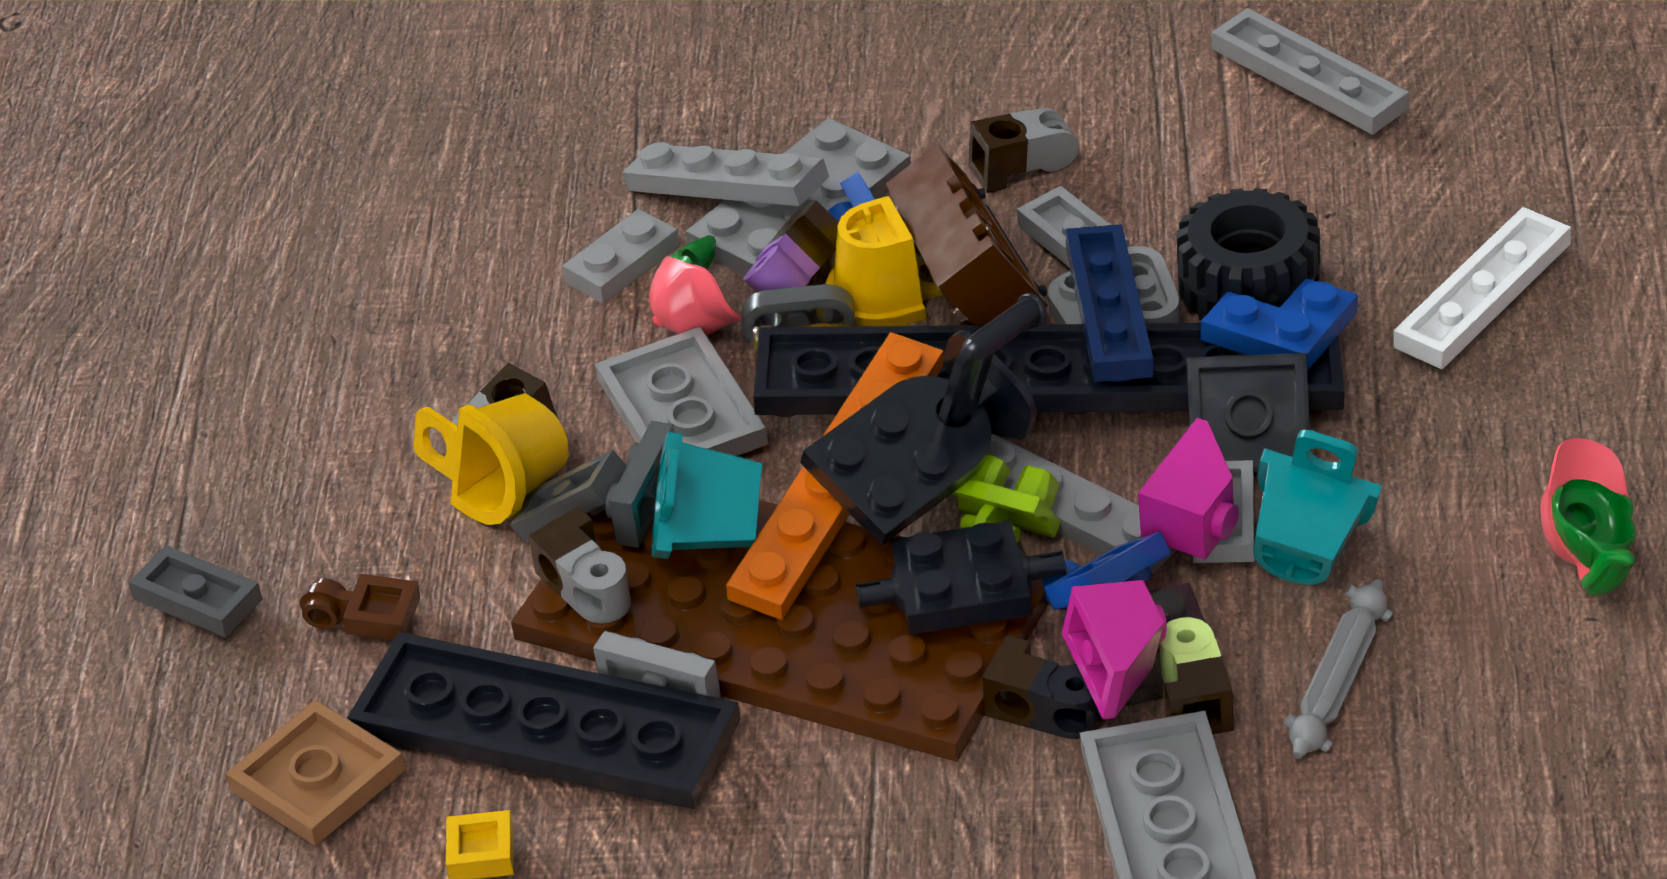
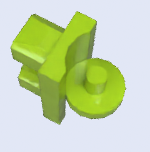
[951,454,1061,543]

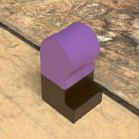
[744,200,839,293]

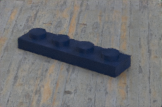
[1066,224,1153,382]

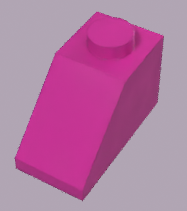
[1138,418,1239,560]
[1062,580,1167,719]

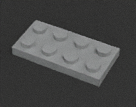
[686,117,911,276]
[1080,711,1257,879]

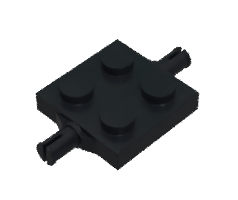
[855,520,1067,635]

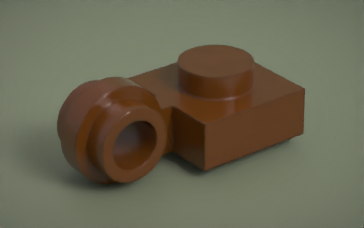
[300,574,420,640]

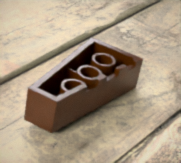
[886,143,1048,325]

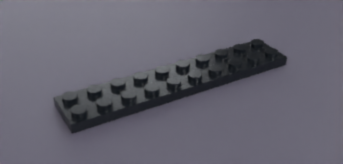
[753,323,1345,417]

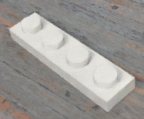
[1394,207,1571,369]

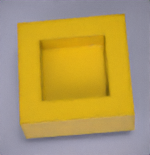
[446,810,514,879]

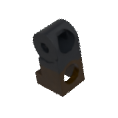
[982,635,1103,739]

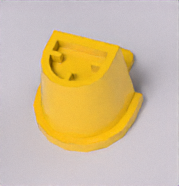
[825,196,943,326]
[413,393,569,525]

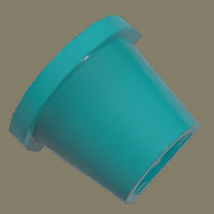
[1253,430,1382,585]
[651,432,762,559]

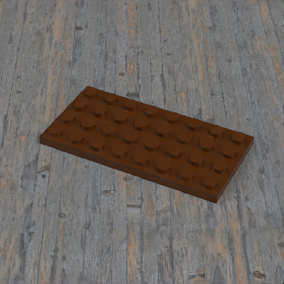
[511,482,1049,762]

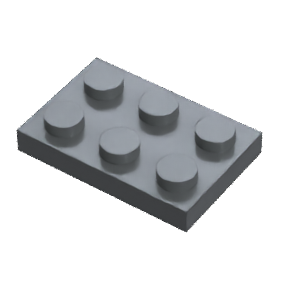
[595,327,768,456]

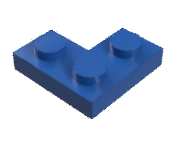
[1200,278,1358,371]

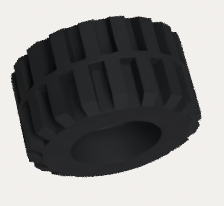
[1176,188,1321,320]

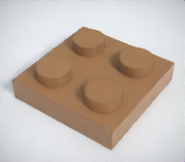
[225,699,406,846]

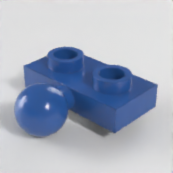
[1042,531,1171,610]

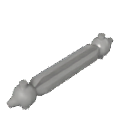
[1283,579,1393,759]

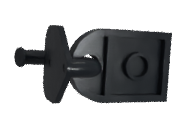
[800,293,1047,546]

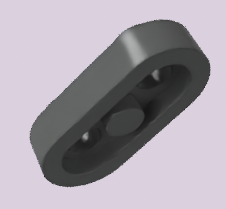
[742,284,855,345]

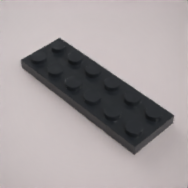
[347,632,741,810]

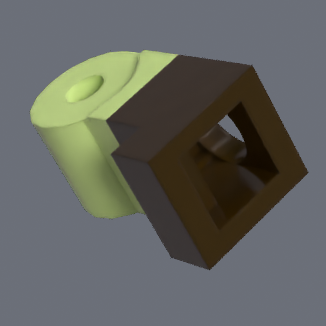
[1159,617,1234,734]

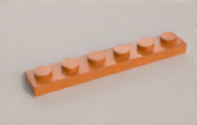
[726,332,944,620]

